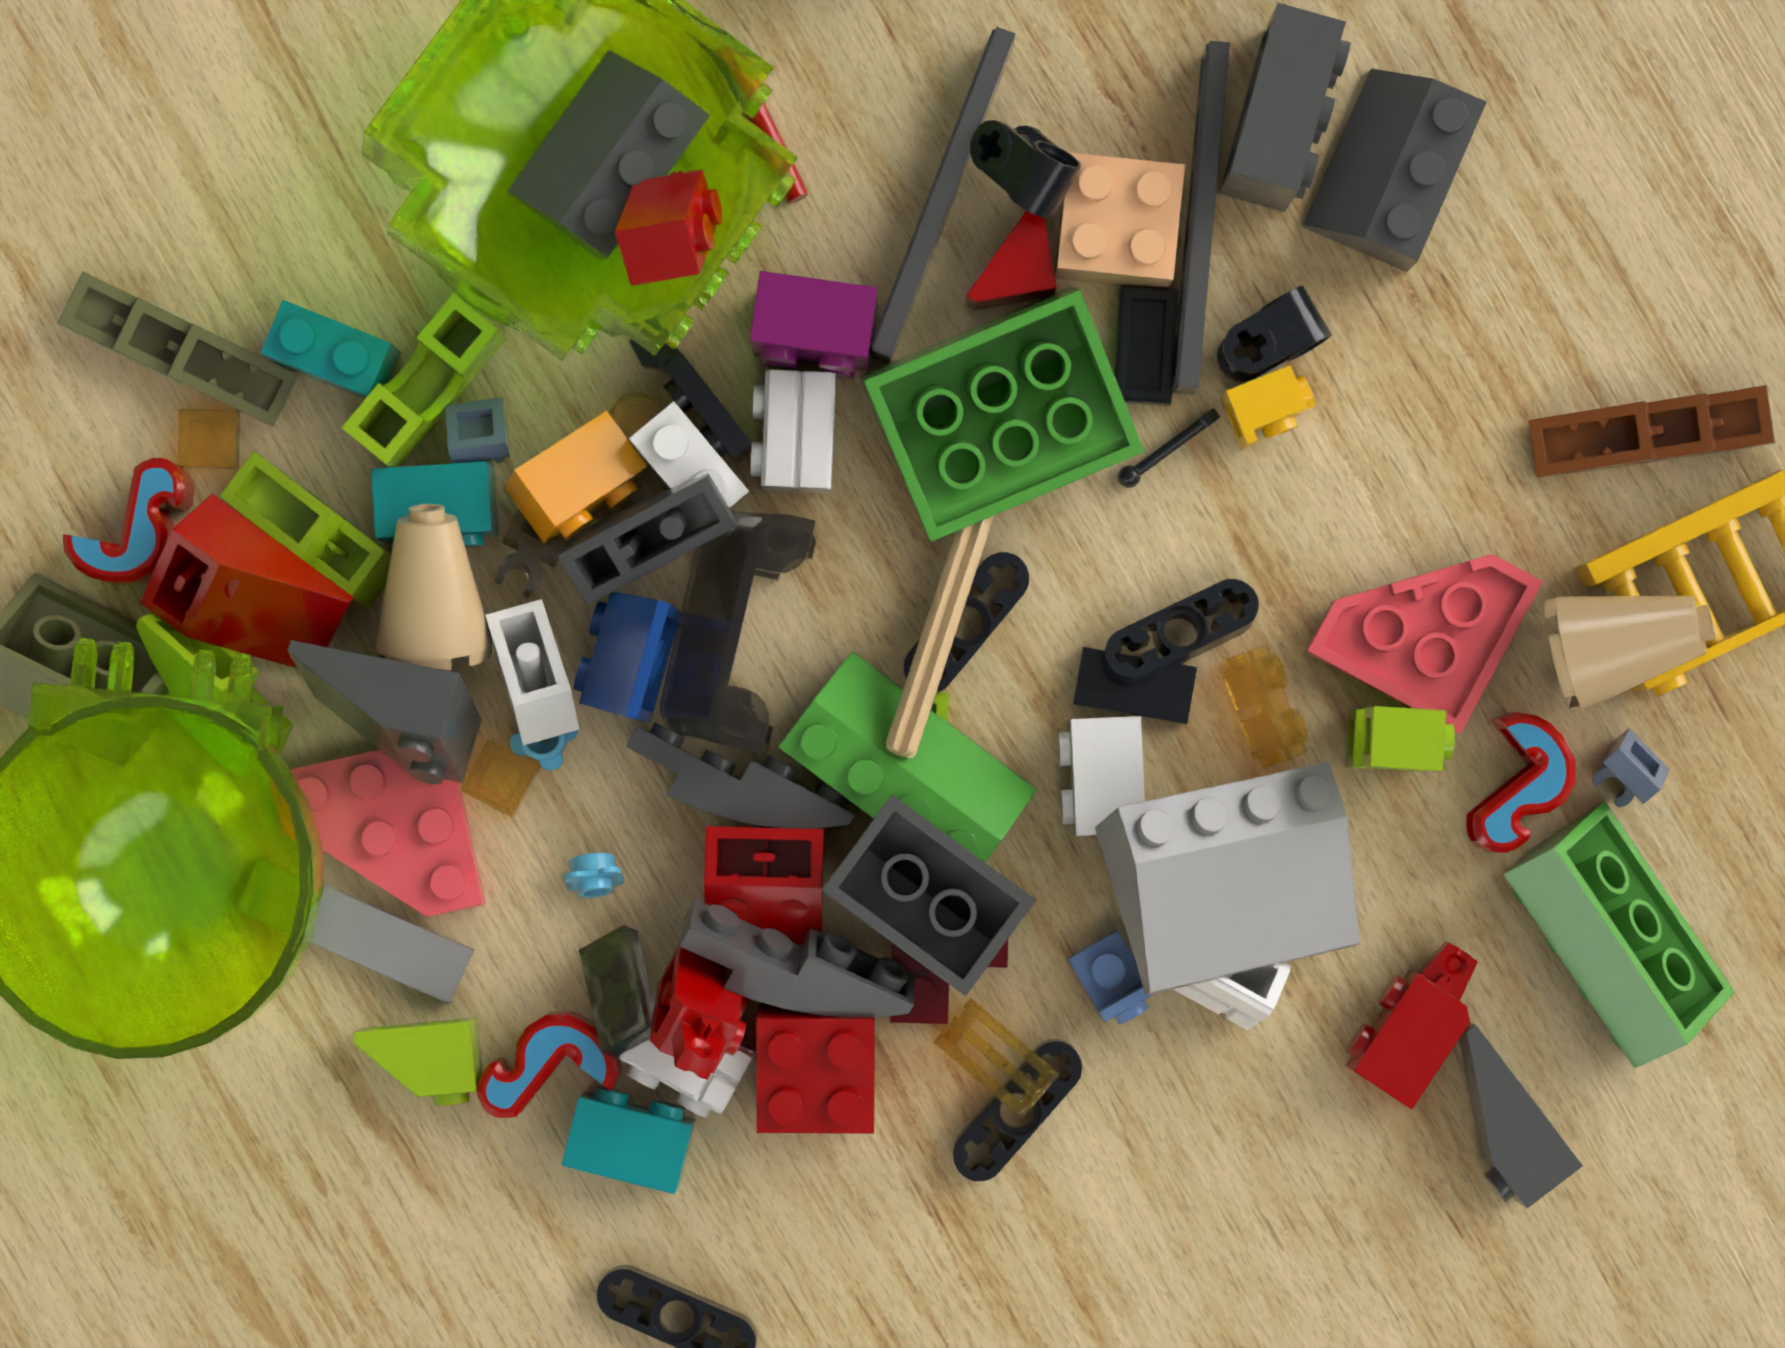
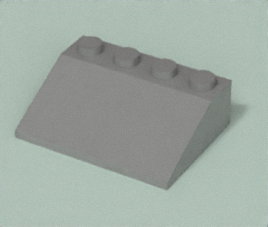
[1095,762,1360,996]

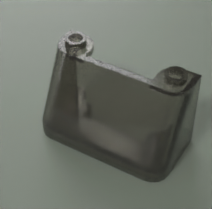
[660,511,819,755]

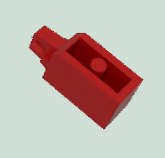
[615,169,722,286]
[649,940,748,1080]
[1345,941,1478,1110]

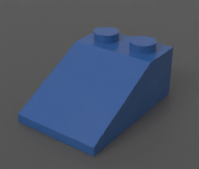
[573,592,682,723]

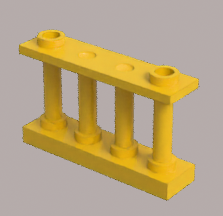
[1575,468,1785,696]

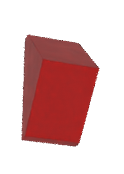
[965,211,1057,311]

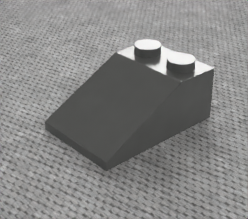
[287,640,482,784]

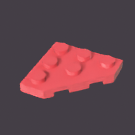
[1305,554,1543,734]
[277,750,486,917]

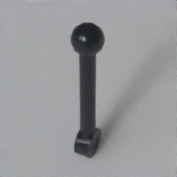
[1118,408,1221,488]

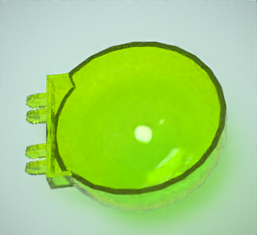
[0,638,324,1059]

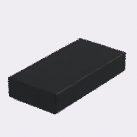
[1114,286,1178,406]
[1073,647,1197,724]

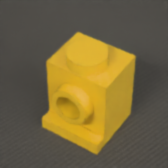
[1220,365,1315,451]

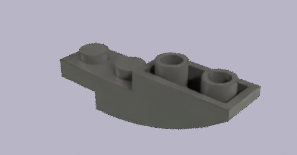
[626,722,855,829]
[680,899,915,1017]

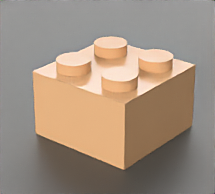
[1054,152,1185,289]

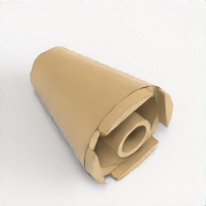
[375,504,493,670]
[1545,596,1716,712]

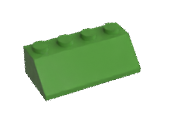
[779,651,1037,862]
[1503,801,1735,1068]

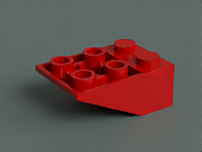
[140,494,354,669]
[704,825,825,1001]

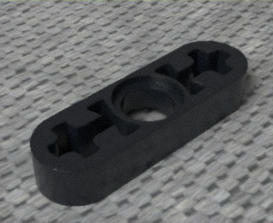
[904,552,1029,693]
[1102,579,1259,686]
[953,1039,1082,1181]
[597,1265,757,1348]

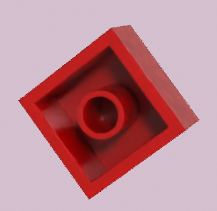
[756,1002,875,1134]

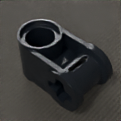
[970,120,1081,219]
[1217,285,1332,382]

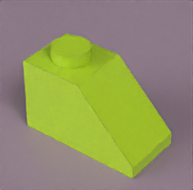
[353,1017,482,1106]

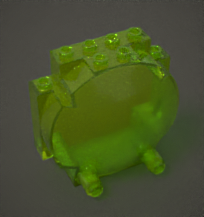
[362,0,798,361]

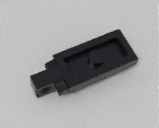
[629,321,752,463]

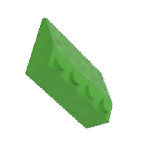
[859,287,1145,542]

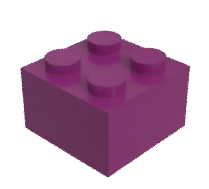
[750,271,877,379]

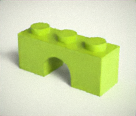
[341,293,507,467]
[1345,706,1455,772]

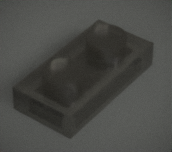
[579,925,654,1057]

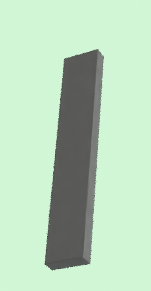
[870,27,1015,364]
[1172,41,1230,395]

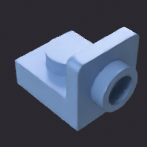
[1067,930,1153,1025]

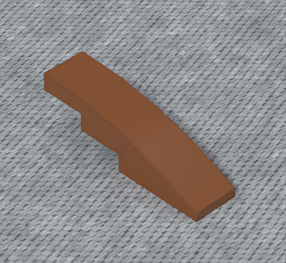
[1529,385,1776,477]

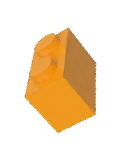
[503,410,648,543]

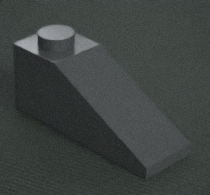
[557,473,738,605]
[1459,1023,1583,1208]

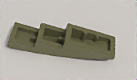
[57,271,299,427]

